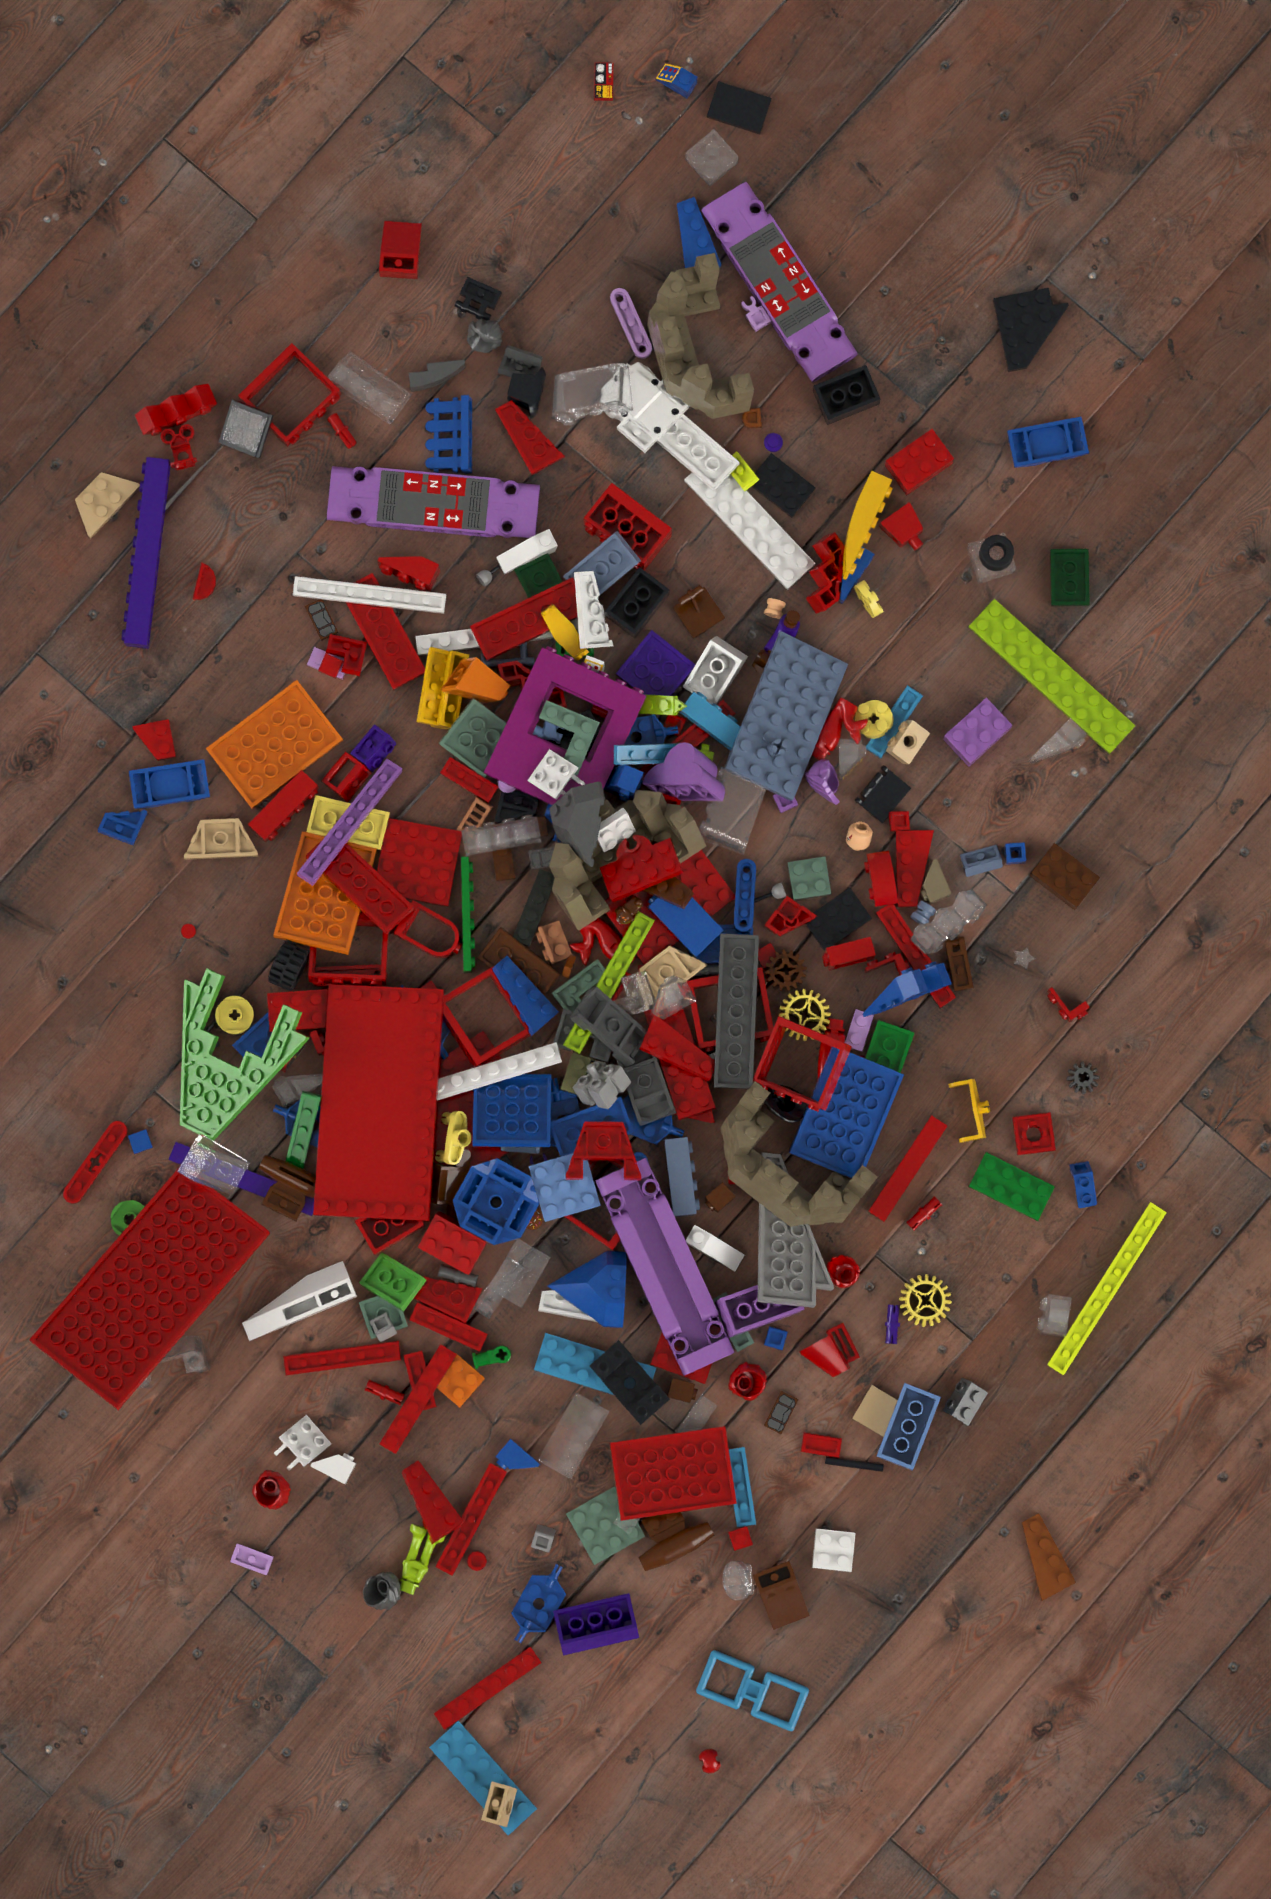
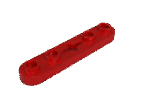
[63,1121,128,1204]

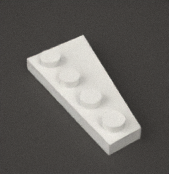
[574,571,613,649]
[538,1290,597,1322]

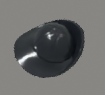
[764,1084,806,1122]

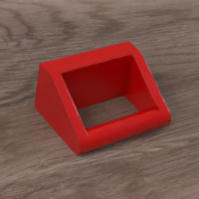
[321,752,372,802]

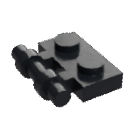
[454,277,502,321]

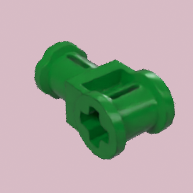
[472,1346,511,1369]

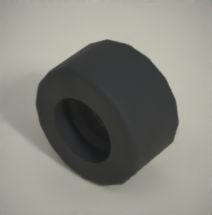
[979,535,1014,571]

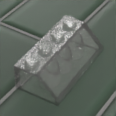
[328,351,412,425]
[461,815,542,856]
[537,1393,610,1479]

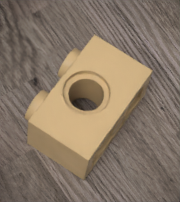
[886,720,930,764]
[481,1782,517,1827]

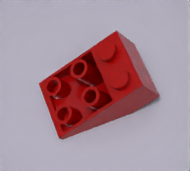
[379,221,422,279]
[377,556,440,592]

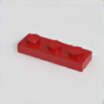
[440,757,499,804]
[403,1350,437,1411]

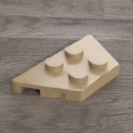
[75,472,140,539]
[184,818,258,860]
[639,945,707,1010]

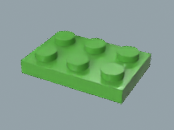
[359,1252,426,1312]

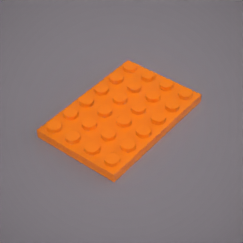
[206,680,343,809]
[273,831,377,955]

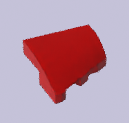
[764,896,817,937]
[799,1335,850,1377]

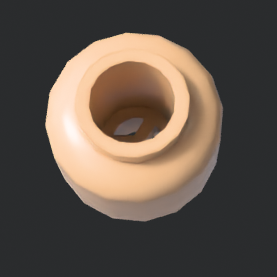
[846,822,873,851]

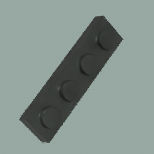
[513,869,555,947]

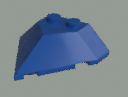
[547,1251,626,1328]

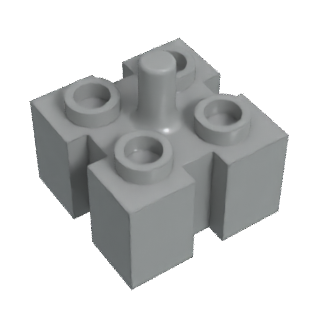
[572,1061,631,1109]

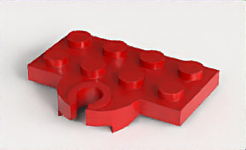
[599,835,683,903]

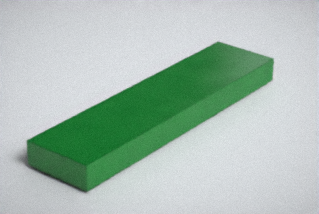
[286,1091,322,1169]

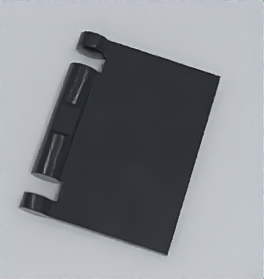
[855,765,911,823]

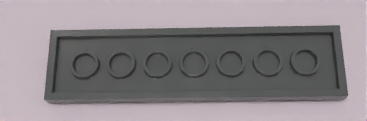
[714,934,759,1089]

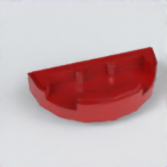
[193,562,216,600]

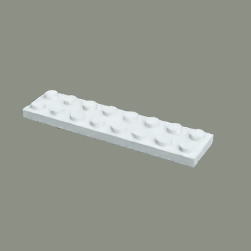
[684,473,816,590]

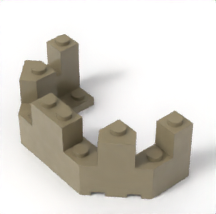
[647,253,754,419]
[549,790,706,931]
[720,1081,877,1227]

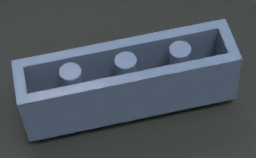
[664,1137,700,1217]

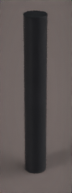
[825,1456,884,1472]

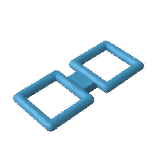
[696,1650,809,1731]

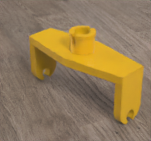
[541,604,589,661]
[948,1079,990,1143]

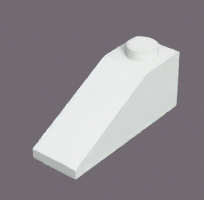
[496,529,558,575]
[686,1225,744,1272]

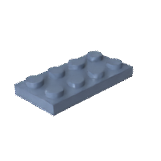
[563,531,641,595]

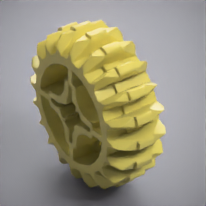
[779,989,831,1041]
[899,1274,952,1327]

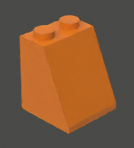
[441,657,510,703]

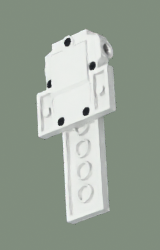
[600,362,739,491]

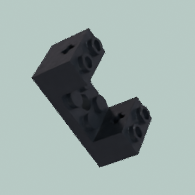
[590,1340,670,1425]

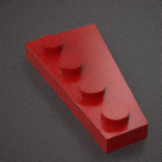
[495,400,565,475]
[895,830,934,908]
[639,1014,715,1081]
[413,1276,483,1324]
[402,1460,464,1544]

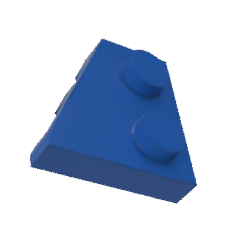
[98,810,148,846]

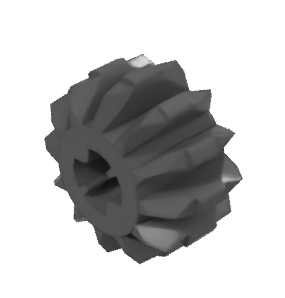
[1066,1061,1100,1095]

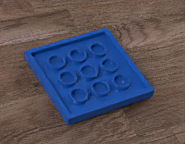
[472,1074,551,1147]

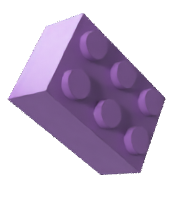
[943,697,1012,767]

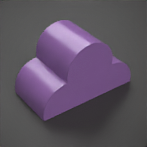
[643,742,725,801]

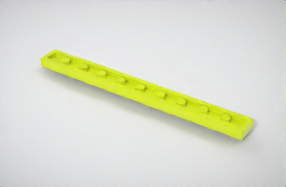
[1047,1202,1167,1375]

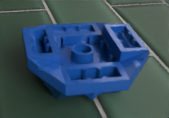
[453,1158,539,1245]

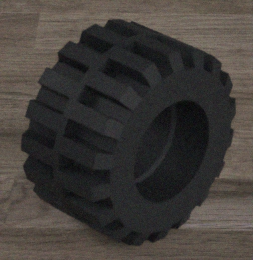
[268,940,310,991]

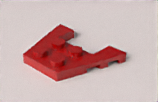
[565,1122,641,1180]

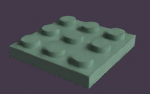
[439,698,506,778]
[566,1486,645,1565]

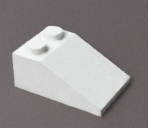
[683,636,748,705]

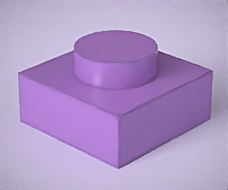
[772,794,798,813]

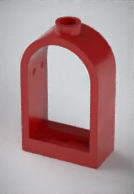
[394,900,463,958]

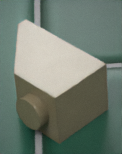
[920,859,952,905]

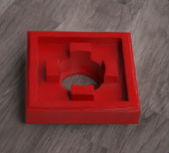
[1012,1112,1056,1156]

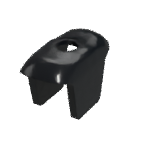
[507,367,546,420]

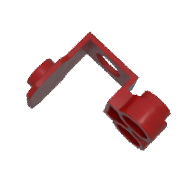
[160,424,198,470]

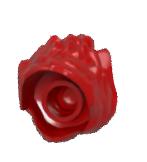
[728,1362,767,1401]
[252,1470,291,1510]

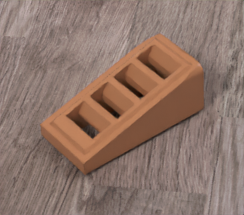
[456,797,494,840]

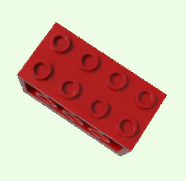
[584,483,672,571]

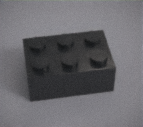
[813,365,881,425]
[605,567,670,639]

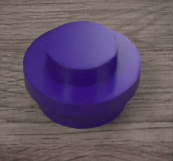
[764,433,783,452]

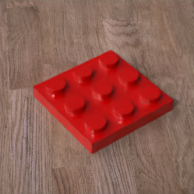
[650,1325,720,1384]

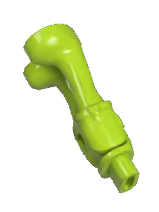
[400,1524,446,1595]

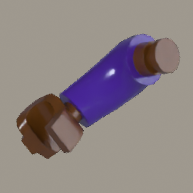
[752,610,800,675]

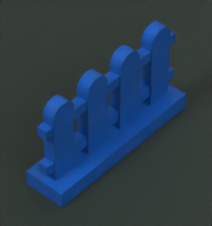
[425,395,472,474]

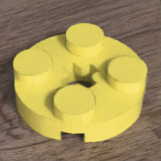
[854,580,884,618]
[855,700,894,739]
[215,996,254,1035]

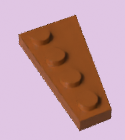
[1021,1513,1076,1601]

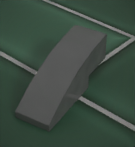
[409,360,465,392]

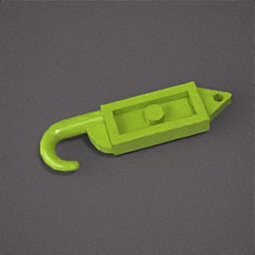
[639,694,687,715]

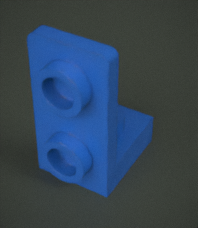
[1069,1161,1097,1208]

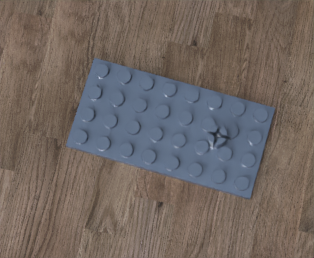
[724,631,848,801]

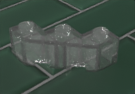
[911,890,987,954]

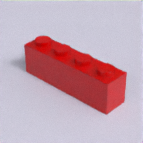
[248,770,319,843]

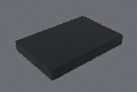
[707,81,772,134]

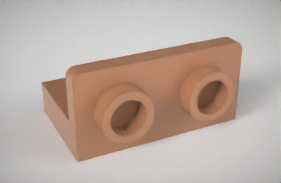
[535,921,572,965]

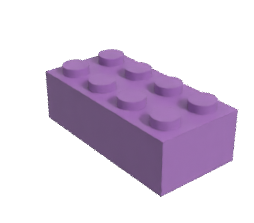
[715,1285,804,1338]

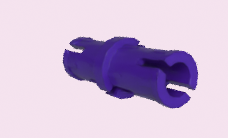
[885,1304,900,1344]

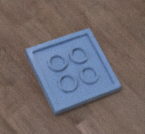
[529,1153,601,1222]

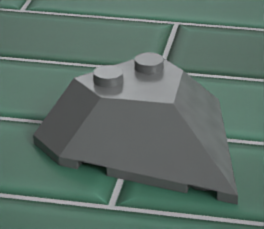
[549,782,605,867]

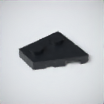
[494,790,539,825]

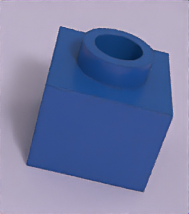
[1004,842,1026,865]

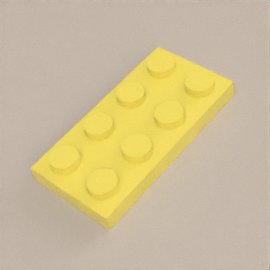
[306,795,390,850]

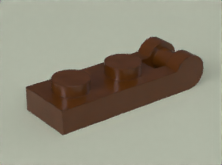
[944,936,974,992]

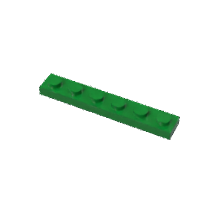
[461,857,475,973]

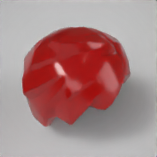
[826,1255,860,1288]

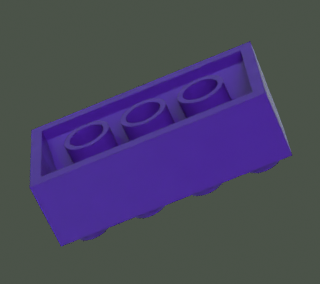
[553,1593,639,1656]

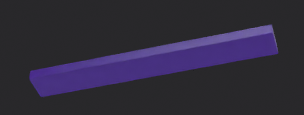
[168,1142,314,1216]

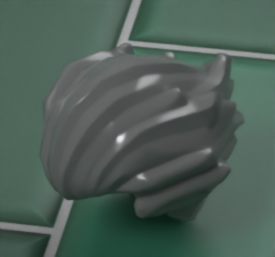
[467,319,504,353]
[363,1572,401,1610]

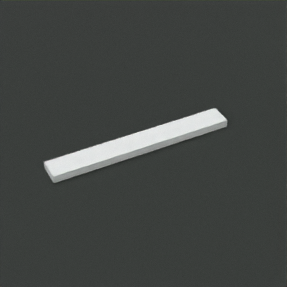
[293,576,446,614]

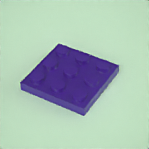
[616,630,695,696]

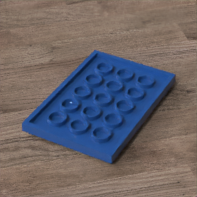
[789,1047,904,1178]

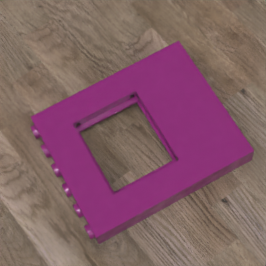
[483,646,646,805]

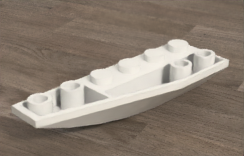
[242,1261,357,1341]

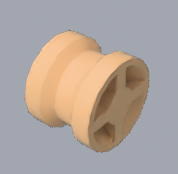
[764,598,786,619]

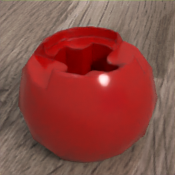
[699,1749,721,1774]

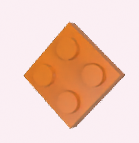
[437,1353,485,1408]

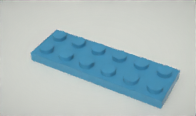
[534,1333,656,1395]
[429,1721,537,1835]

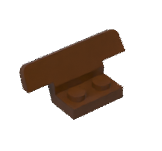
[431,1148,471,1221]

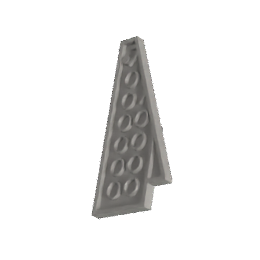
[757,1152,834,1308]

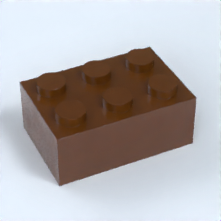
[1029,843,1100,910]

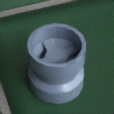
[910,900,936,927]

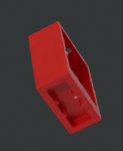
[822,936,876,971]

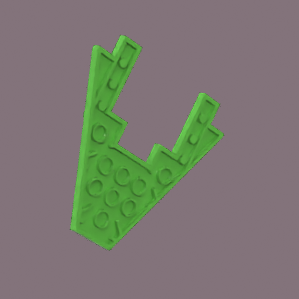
[180,968,310,1140]

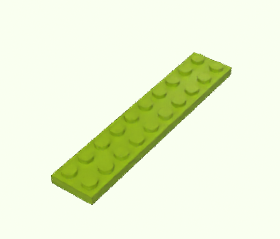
[968,599,1136,754]

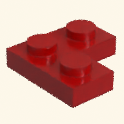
[326,634,367,676]

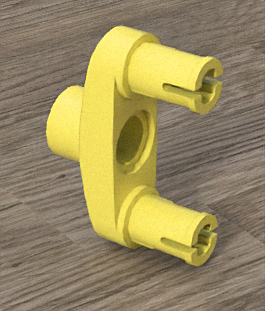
[435,1111,471,1165]

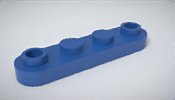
[734,859,756,934]

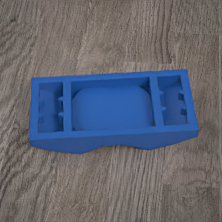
[1007,417,1089,468]
[129,759,210,809]

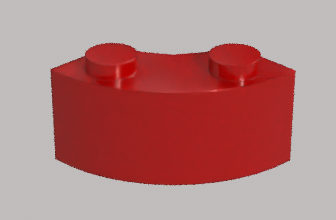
[864,850,898,907]

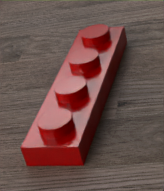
[409,1302,488,1352]

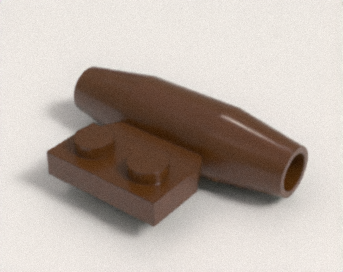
[258,1155,316,1221]
[638,1512,715,1571]

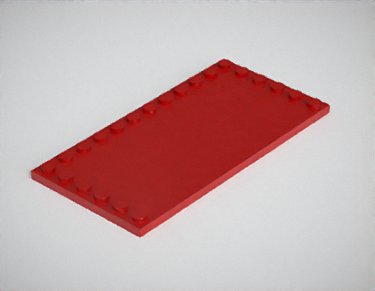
[313,984,444,1221]
[29,1165,270,1410]

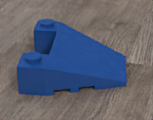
[862,961,952,1017]

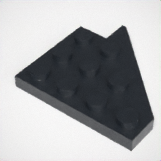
[993,288,1069,372]

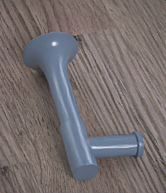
[481,642,534,667]

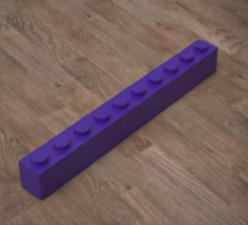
[122,457,171,649]

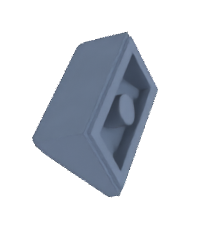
[960,845,1003,877]

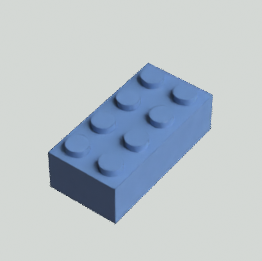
[876,1383,941,1471]

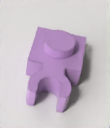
[741,296,771,332]

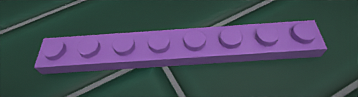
[297,759,402,886]

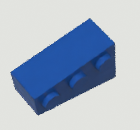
[603,765,643,802]

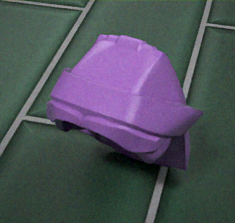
[805,759,840,805]

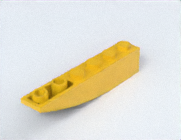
[843,471,893,580]

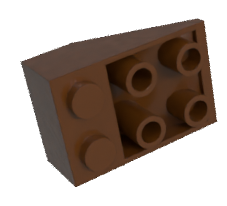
[752,1561,810,1630]

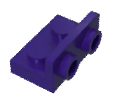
[350,724,396,772]

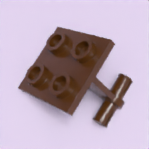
[673,585,725,639]

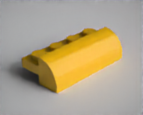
[416,647,469,729]

